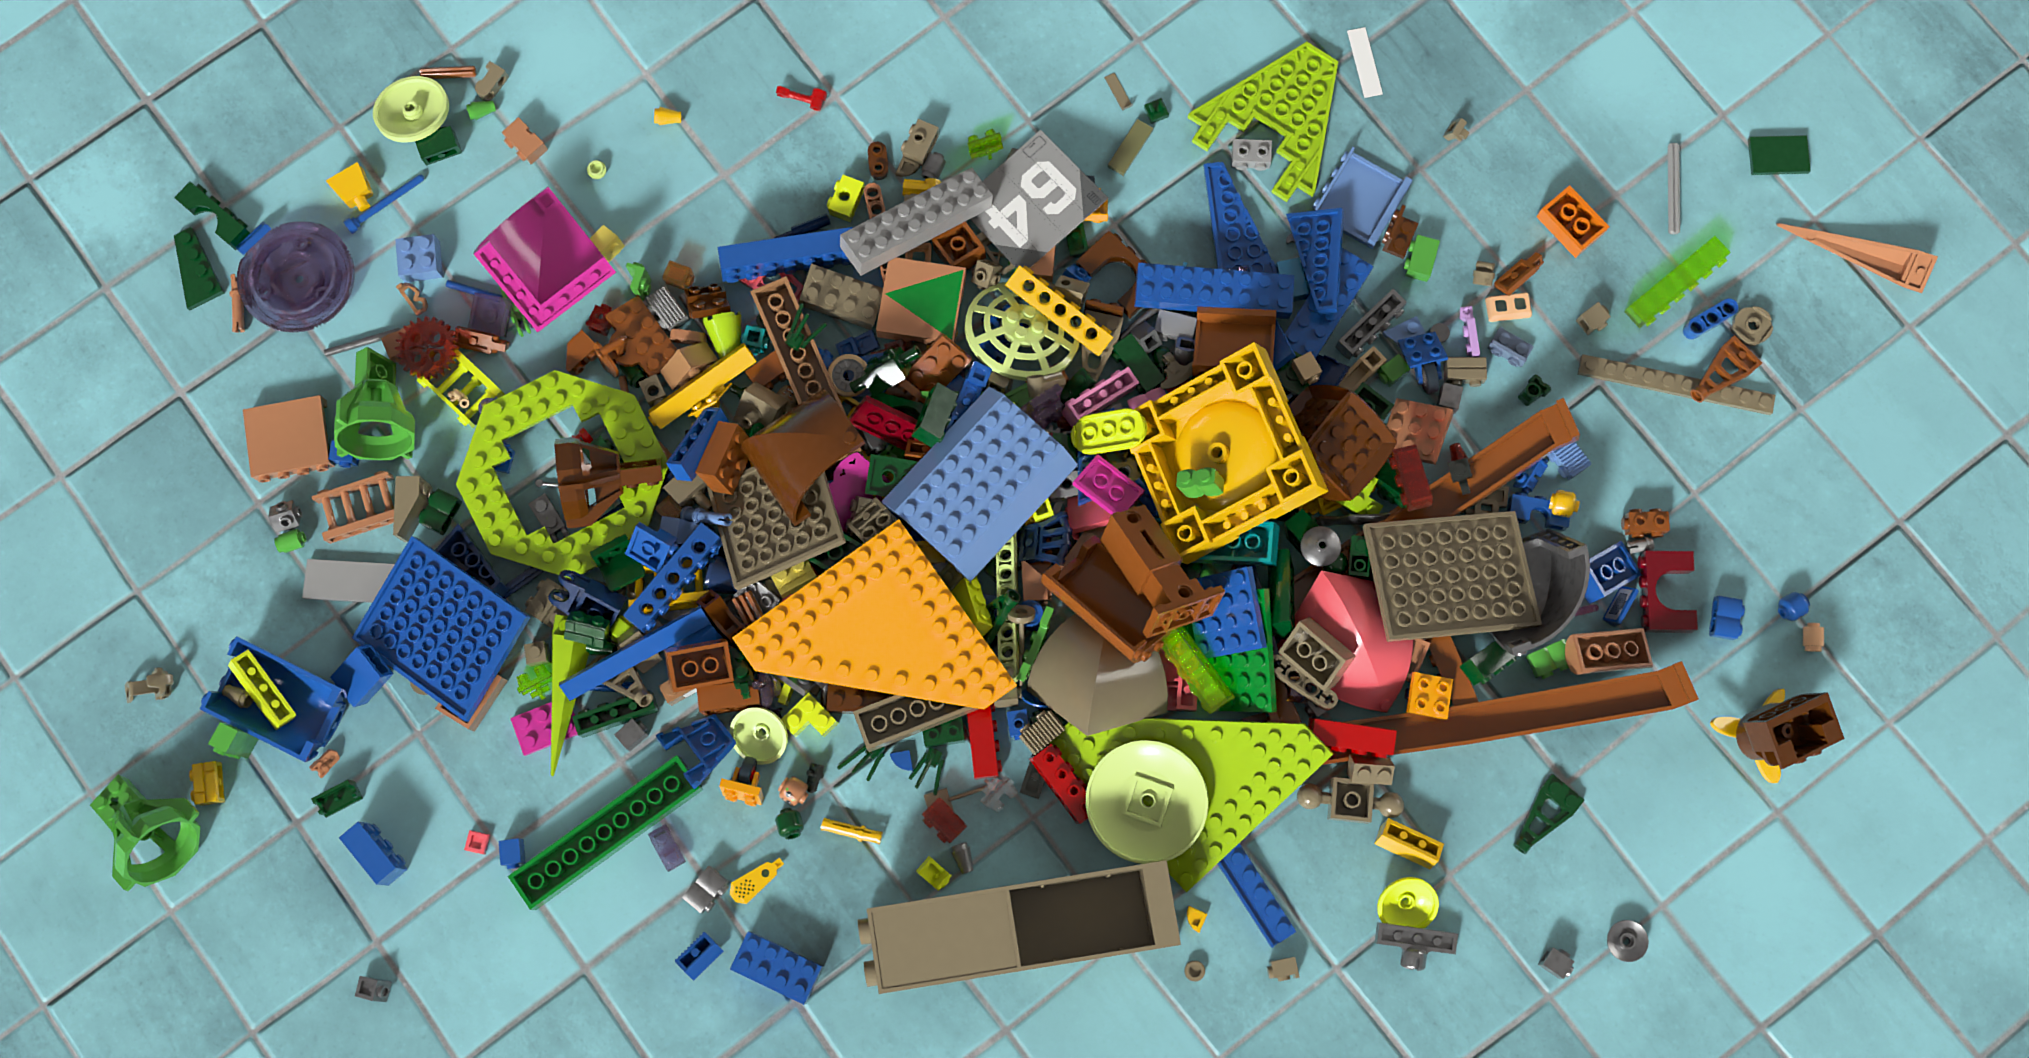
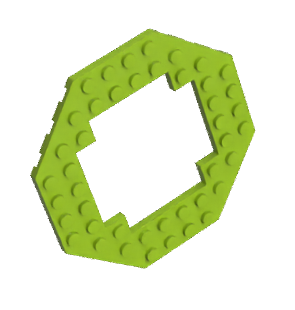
[456,370,669,579]

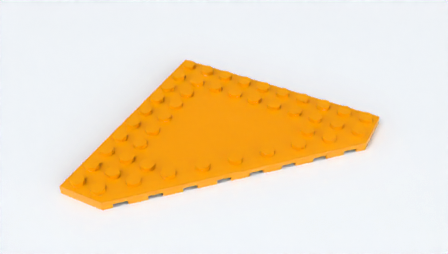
[732,519,1017,709]

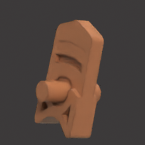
[309,749,340,778]

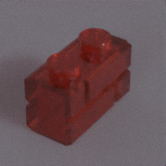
[922,797,968,844]

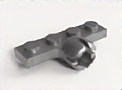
[1374,922,1458,971]

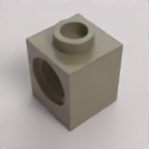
[638,374,667,407]

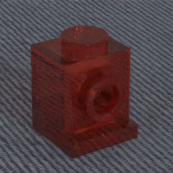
[585,304,612,336]

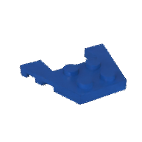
[655,714,737,789]

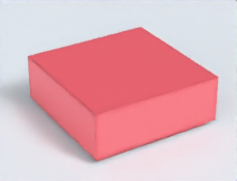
[464,830,491,855]

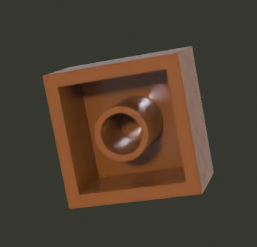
[932,221,986,270]

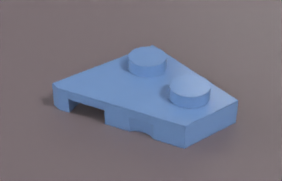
[1383,316,1426,348]

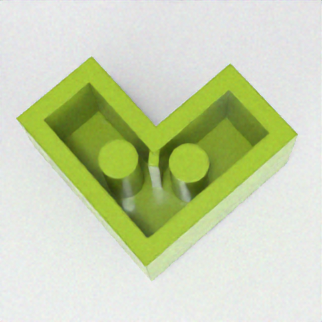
[1335,477,1383,515]

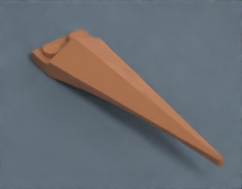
[1776,223,1938,293]

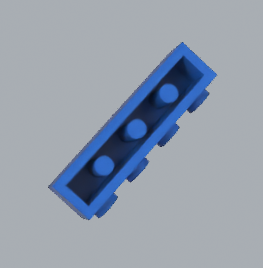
[666,407,730,481]

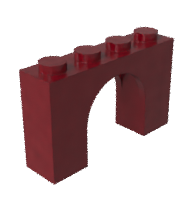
[1638,551,1698,633]

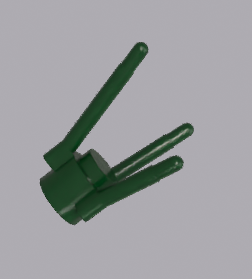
[785,303,827,351]
[837,745,885,781]
[909,748,945,796]

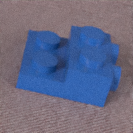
[625,522,679,574]

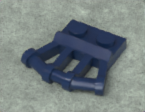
[1018,511,1073,566]

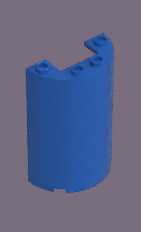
[200,636,347,762]

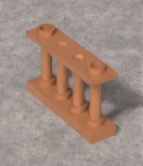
[312,471,394,544]

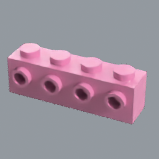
[1061,367,1139,428]

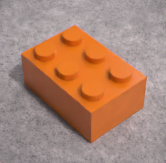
[1536,185,1610,258]

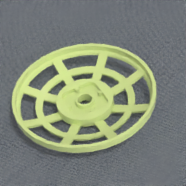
[964,282,1080,381]

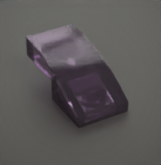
[648,824,686,872]

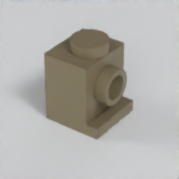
[1267,957,1300,982]

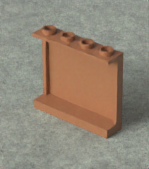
[243,395,335,483]

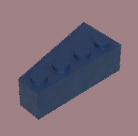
[435,524,509,597]

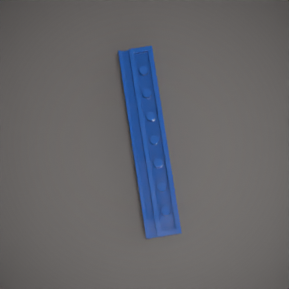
[1217,843,1296,948]

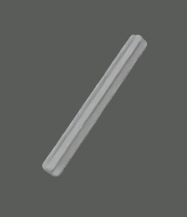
[1668,143,1680,235]

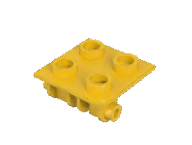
[688,382,732,418]

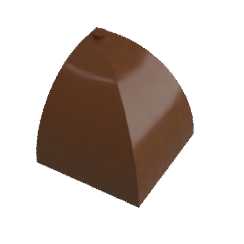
[742,388,865,526]

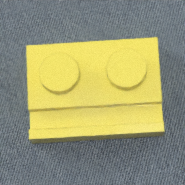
[771,560,817,599]

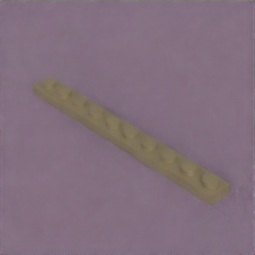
[1577,354,1776,415]

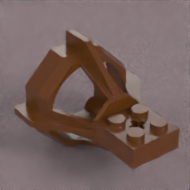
[554,437,663,528]

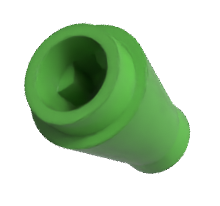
[466,100,496,120]

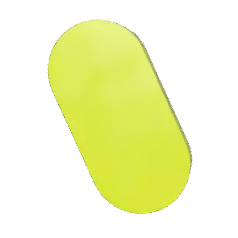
[1071,408,1147,455]

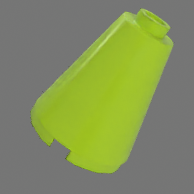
[703,311,742,359]

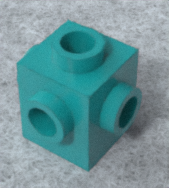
[741,325,770,355]

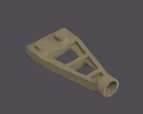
[1082,310,1124,390]
[586,640,653,707]

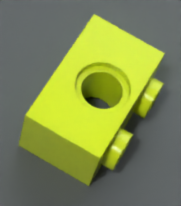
[827,175,865,223]

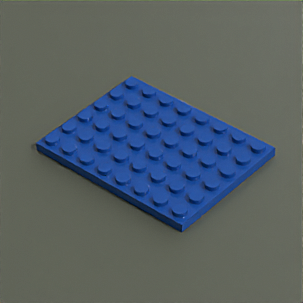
[352,536,531,722]

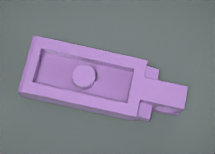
[1459,306,1480,357]

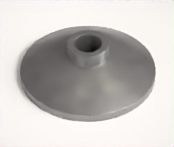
[1301,526,1341,566]
[1607,920,1649,962]

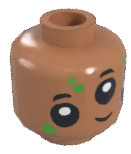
[778,776,809,806]

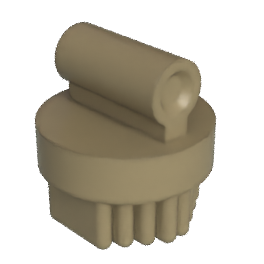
[1473,261,1495,286]

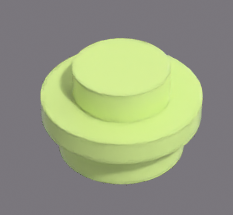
[587,160,606,179]

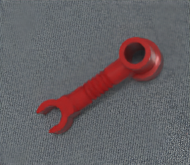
[775,86,828,111]

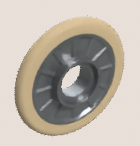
[828,354,867,397]

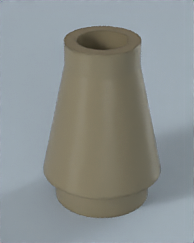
[222,684,253,708]

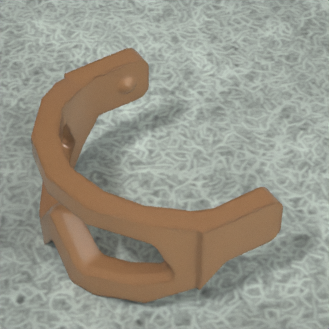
[396,282,428,316]

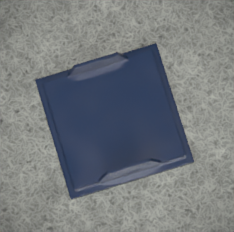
[1310,354,1350,386]

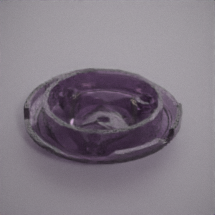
[237,222,355,333]

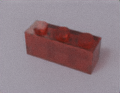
[1389,444,1433,512]

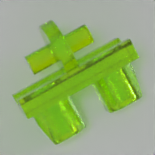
[967,129,1004,160]
[516,664,552,700]

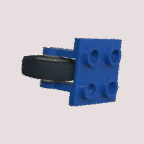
[1398,331,1448,394]

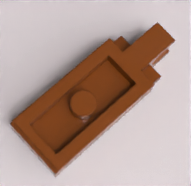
[1494,252,1544,296]
[454,326,510,354]

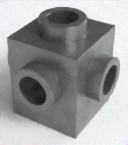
[268,500,302,533]

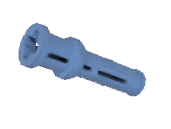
[680,506,733,526]

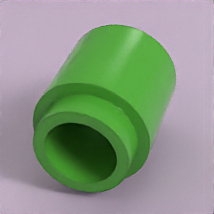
[274,529,307,553]

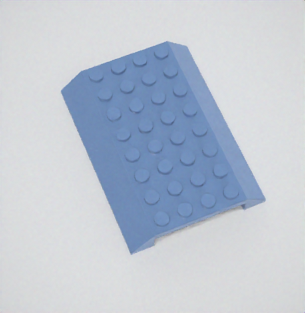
[881,387,1078,582]

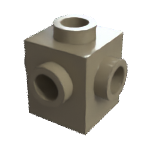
[971,259,1003,290]

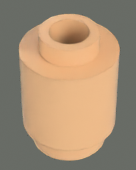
[1803,623,1824,652]

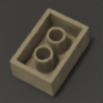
[1279,617,1356,691]

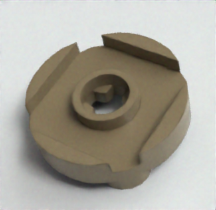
[1731,306,1773,346]

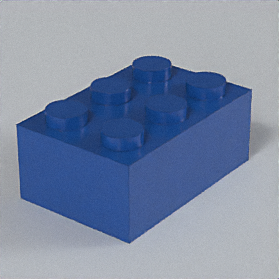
[339,821,408,886]

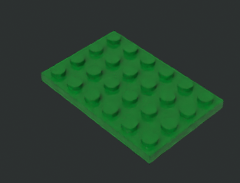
[1204,589,1277,712]

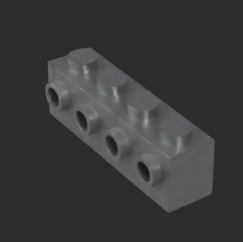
[1335,289,1407,360]

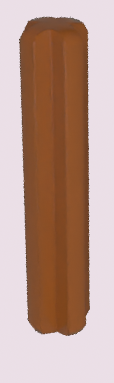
[420,66,477,79]

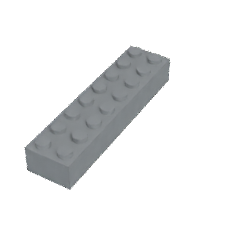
[840,167,993,276]

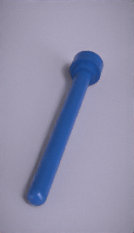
[343,174,425,234]

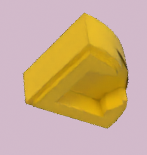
[1187,905,1207,933]

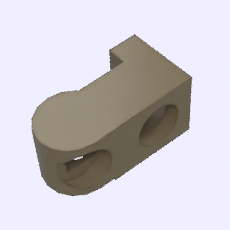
[475,61,509,101]

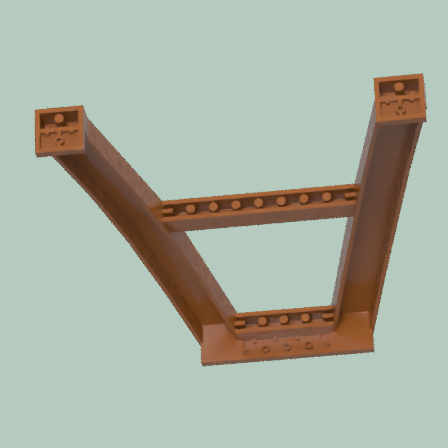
[1266,398,1699,765]

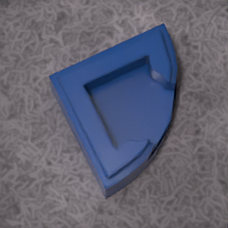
[890,750,913,771]

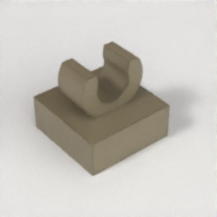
[1443,118,1469,141]

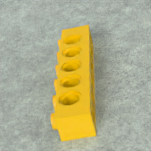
[1005,265,1113,356]

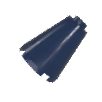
[704,554,762,594]

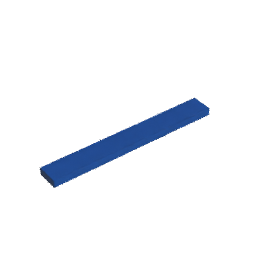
[559,605,711,701]

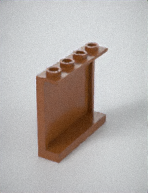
[1192,306,1276,376]

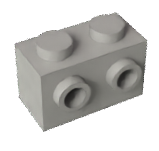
[1231,139,1272,171]

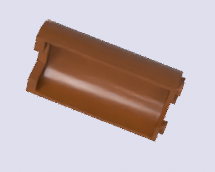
[1041,535,1177,663]

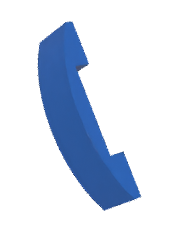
[944,361,992,433]

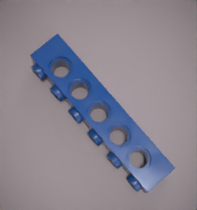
[623,522,722,634]

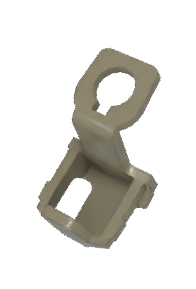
[125,667,174,703]

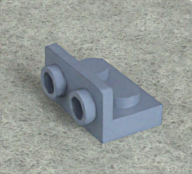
[1488,327,1534,367]

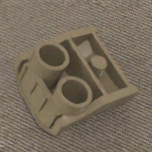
[846,497,898,544]

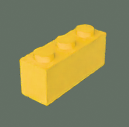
[1374,818,1444,870]

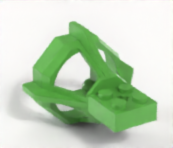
[334,347,415,460]
[90,774,201,891]

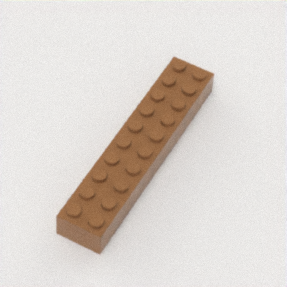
[750,277,863,471]

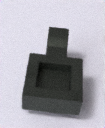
[1447,457,1473,495]

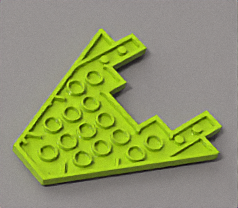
[1187,42,1338,202]

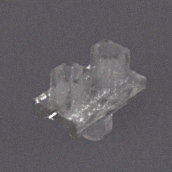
[981,775,1018,813]

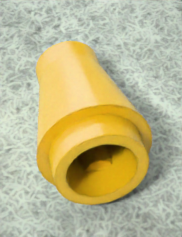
[654,106,681,126]

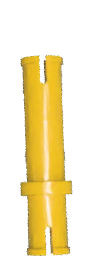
[821,817,883,845]

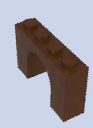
[1076,230,1147,319]

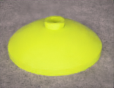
[1377,877,1439,929]

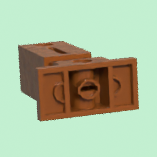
[1100,505,1225,638]

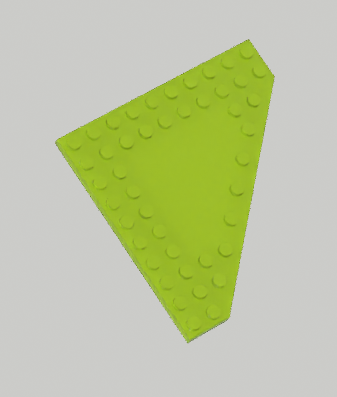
[1047,718,1334,893]

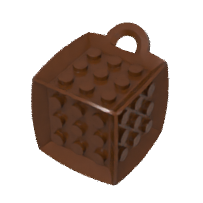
[1289,385,1397,501]

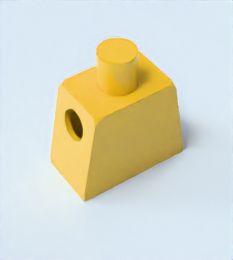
[326,162,373,212]

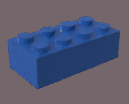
[730,931,824,1005]

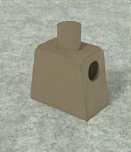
[1044,276,1090,321]

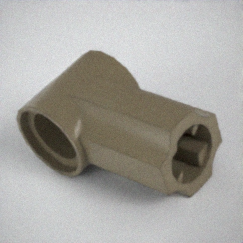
[1026,372,1066,398]

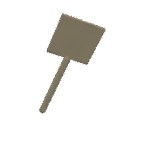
[924,784,992,818]

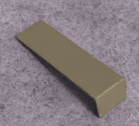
[1104,73,1133,111]

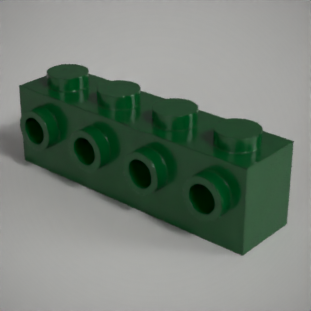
[572,689,659,738]

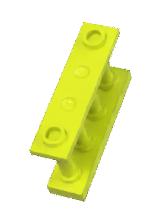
[414,340,505,428]

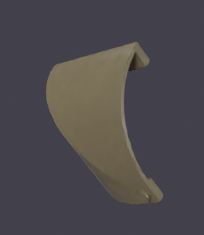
[1027,613,1168,736]

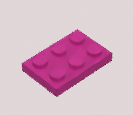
[1072,454,1145,515]
[510,702,578,756]

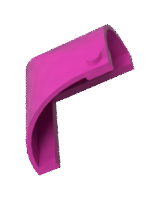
[473,186,616,332]

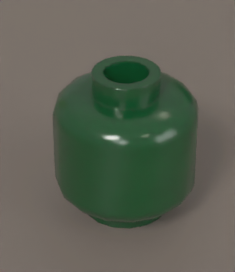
[775,808,804,840]

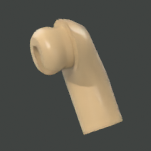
[448,389,469,408]

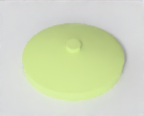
[373,76,449,142]

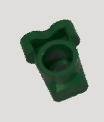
[1518,374,1551,406]

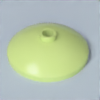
[730,707,788,765]

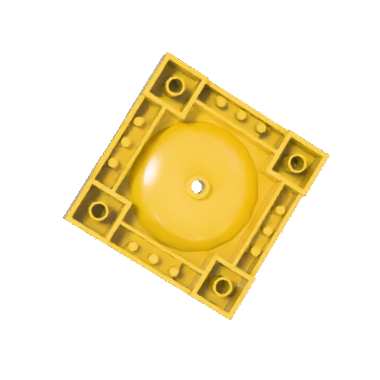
[1130,342,1328,564]

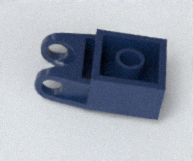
[548,570,627,630]

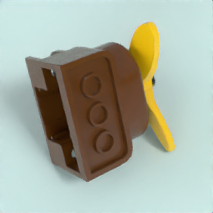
[1710,689,1845,783]

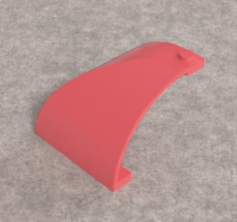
[1277,570,1413,712]

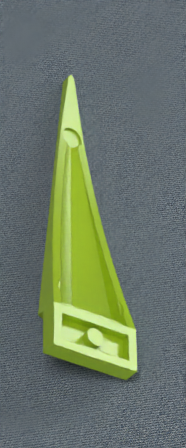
[550,615,589,777]

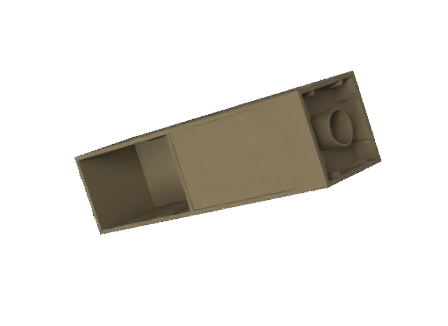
[858,860,1181,994]

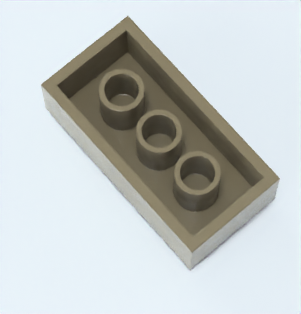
[798,264,883,330]

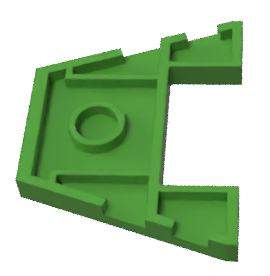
[1016,606,1054,682]

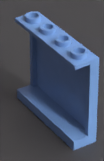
[1312,147,1413,249]

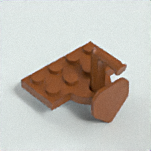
[593,295,677,378]

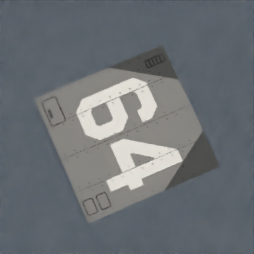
[970,130,1109,268]

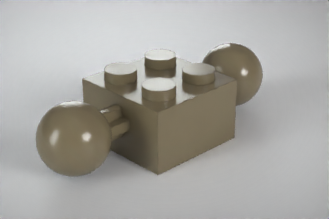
[1297,777,1404,824]

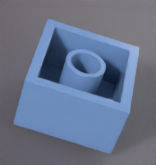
[395,234,443,282]

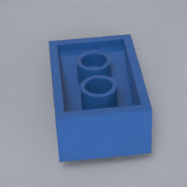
[1585,540,1642,604]

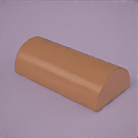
[1565,628,1653,675]

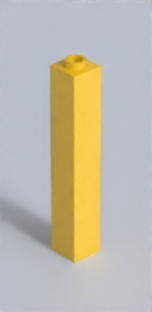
[648,343,757,430]

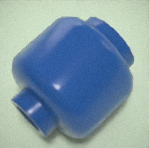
[1778,592,1810,621]

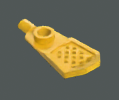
[730,858,784,904]

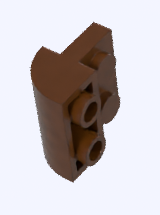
[684,283,731,319]

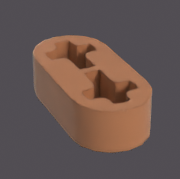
[669,329,707,345]

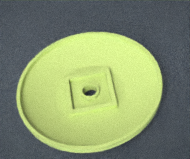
[1086,740,1208,864]

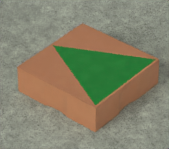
[876,258,966,345]

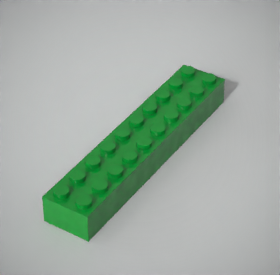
[508,755,703,910]

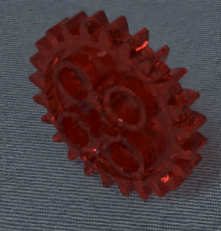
[395,316,460,380]

